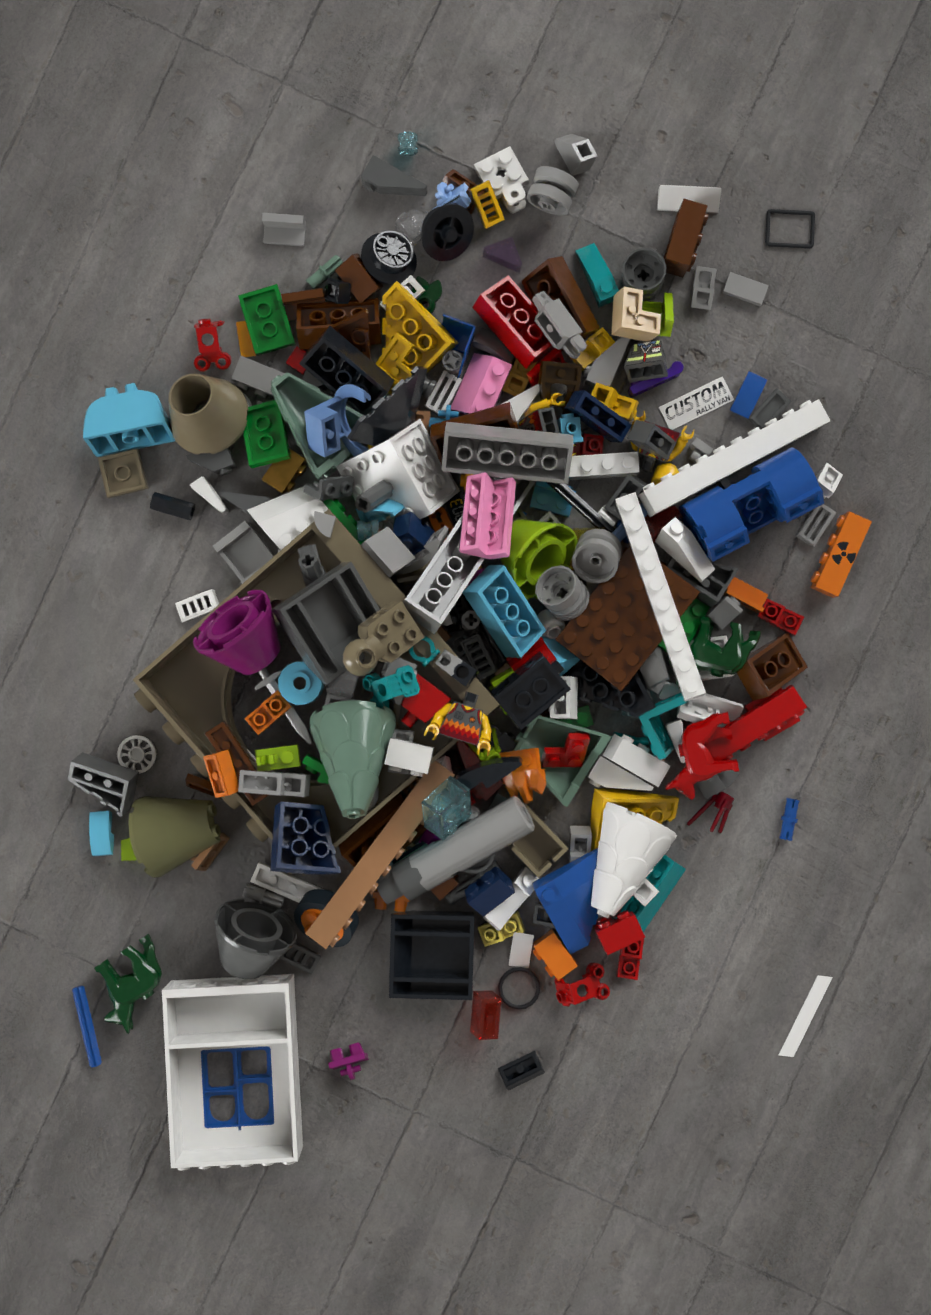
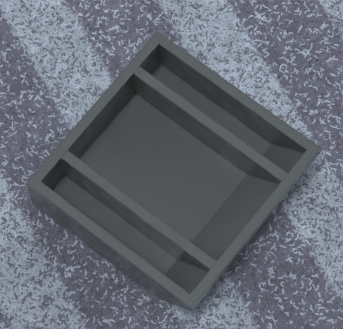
[272,562,380,685]

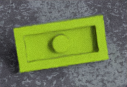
[255,744,301,771]

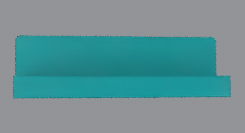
[615,855,686,932]

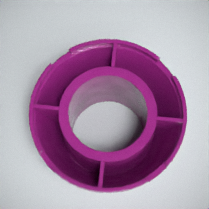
[193,590,281,675]

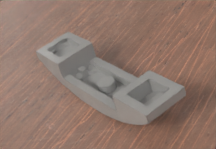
[394,526,449,575]

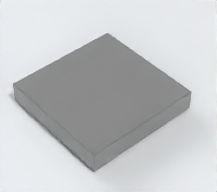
[361,526,415,578]

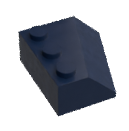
[270,801,341,875]

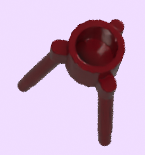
[687,791,734,833]

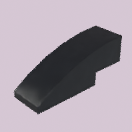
[455,756,523,793]

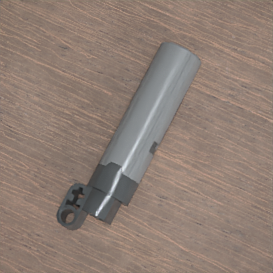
[376,796,535,904]

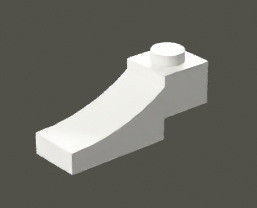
[483,867,540,931]

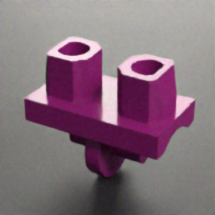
[328,1042,369,1080]

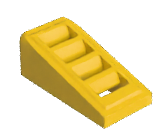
[470,180,505,229]

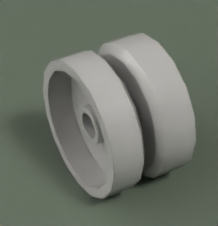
[527,166,579,215]
[572,529,622,583]

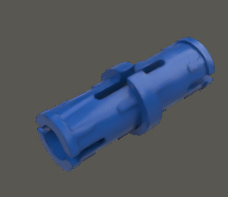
[779,798,800,841]

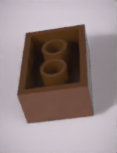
[664,199,709,278]

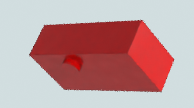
[472,275,554,369]

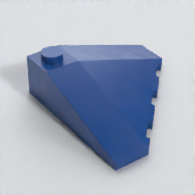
[532,848,599,955]

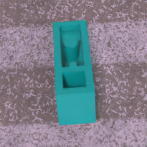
[575,243,619,308]

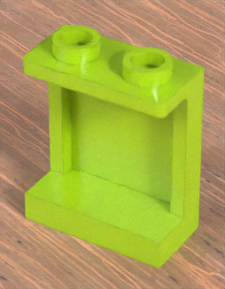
[642,293,674,337]

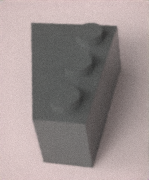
[68,752,139,817]

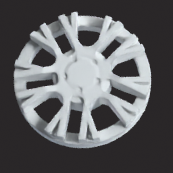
[117,735,157,774]

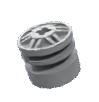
[535,565,589,620]

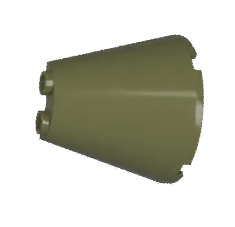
[129,796,221,878]

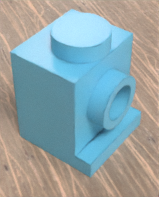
[557,413,584,444]

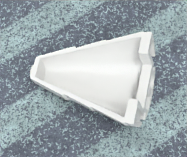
[591,802,677,918]

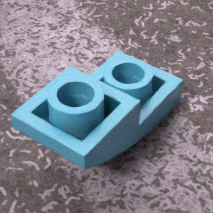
[89,811,114,856]

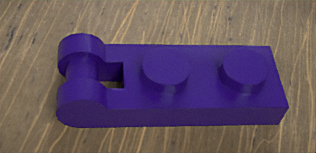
[627,361,684,398]

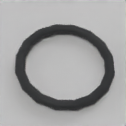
[498,967,540,1010]

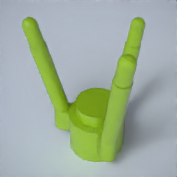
[465,728,501,761]

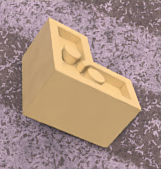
[611,287,661,342]

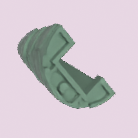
[270,372,363,481]
[310,700,396,819]

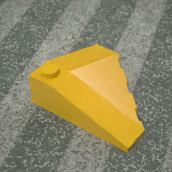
[382,281,458,395]
[591,788,679,851]

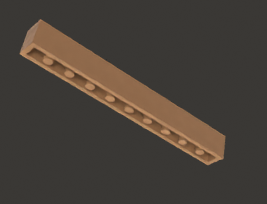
[305,761,455,949]

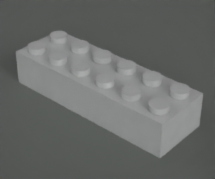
[441,422,574,484]

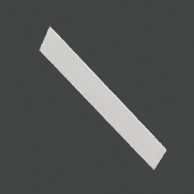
[779,975,833,1057]

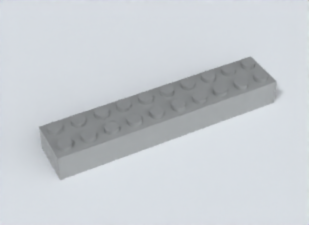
[403,476,535,634]

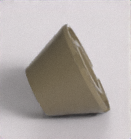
[169,374,249,455]

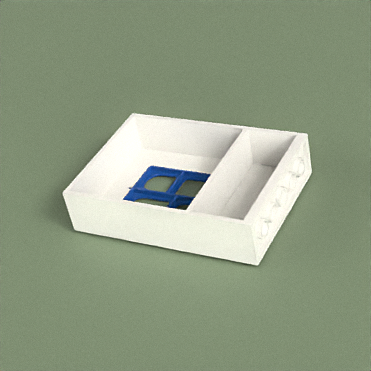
[162,974,303,1171]

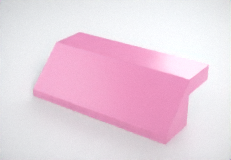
[459,473,516,559]

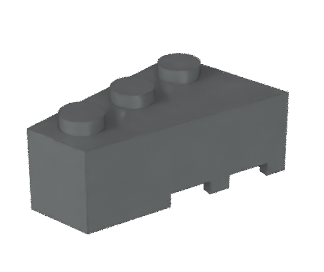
[665,556,739,607]

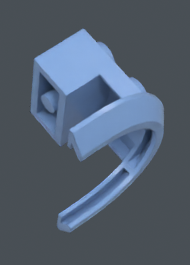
[304,384,371,458]

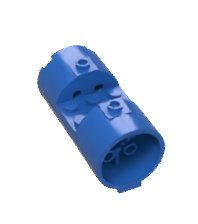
[679,447,824,562]

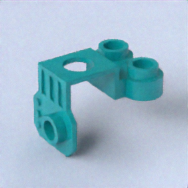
[362,665,420,709]

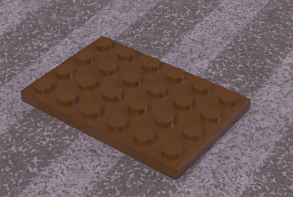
[555,546,700,692]

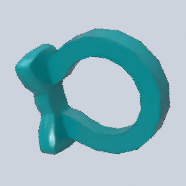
[409,636,440,667]

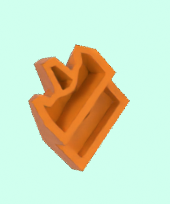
[499,748,547,804]

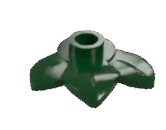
[413,276,442,314]

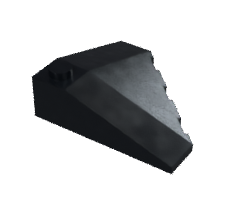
[347,366,427,446]
[562,660,656,717]

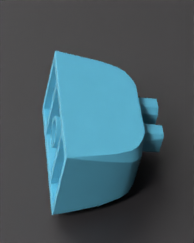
[83,383,175,457]

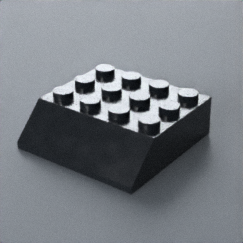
[389,910,474,1000]

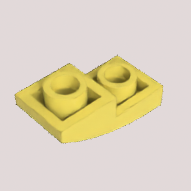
[478,911,525,947]

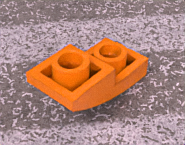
[244,690,291,735]

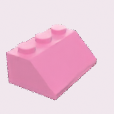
[451,353,512,415]

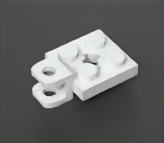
[474,146,529,214]

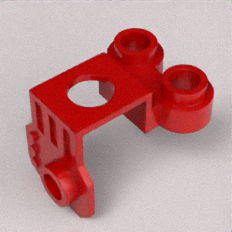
[194,319,232,372]
[554,963,610,1007]

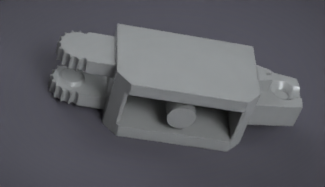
[532,291,587,359]

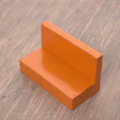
[723,577,768,613]

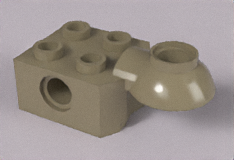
[343,601,424,676]

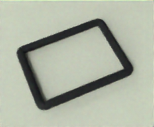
[765,209,815,249]

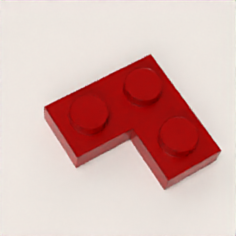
[540,733,590,768]

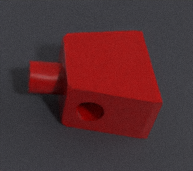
[401,674,451,728]

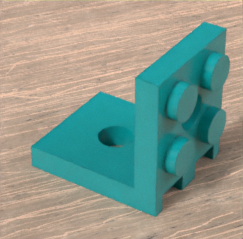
[639,692,688,760]

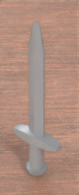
[255,668,312,744]

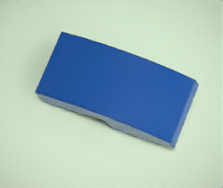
[730,371,767,419]

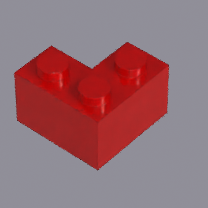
[593,911,645,955]

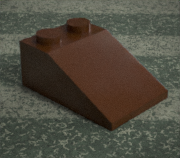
[737,632,808,701]

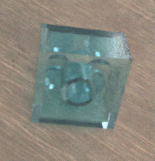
[421,775,472,841]

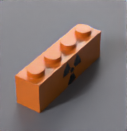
[810,511,872,598]

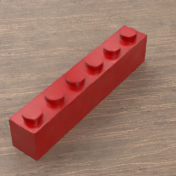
[705,685,807,761]

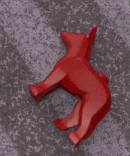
[665,711,739,800]

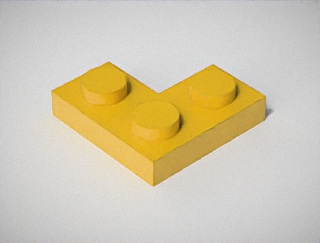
[376,333,414,385]

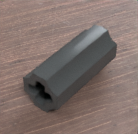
[355,480,394,513]

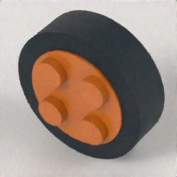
[294,889,359,947]

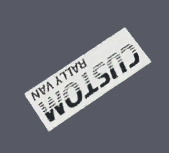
[659,376,734,430]

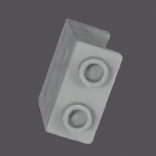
[213,521,274,584]

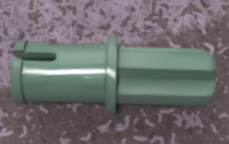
[306,255,343,289]

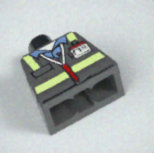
[624,338,668,382]

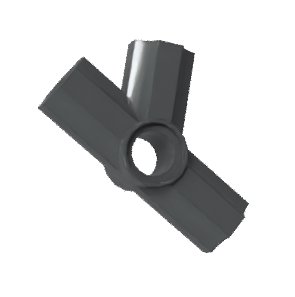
[298,544,326,586]

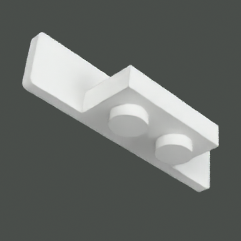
[659,681,744,723]

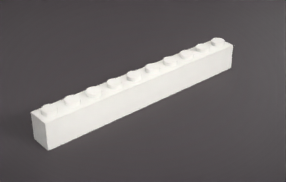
[638,399,830,517]
[615,492,706,702]

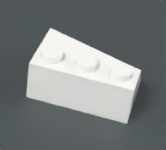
[247,486,328,550]

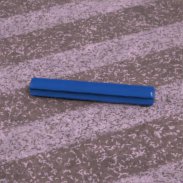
[72,986,102,1067]

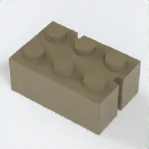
[511,802,569,878]

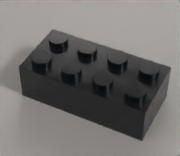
[299,326,394,416]

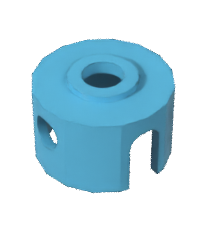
[278,662,324,705]

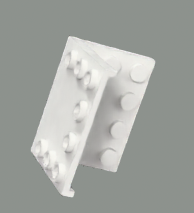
[336,419,460,534]

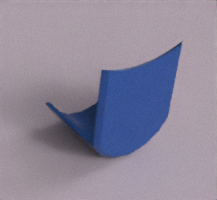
[442,314,476,378]

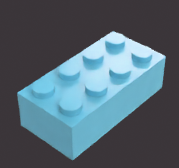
[462,565,546,658]

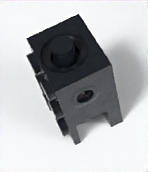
[491,651,571,730]

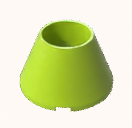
[499,519,578,600]

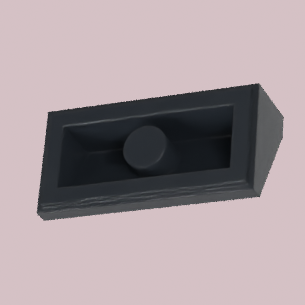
[498,1051,545,1090]

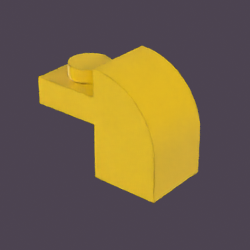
[591,382,639,422]

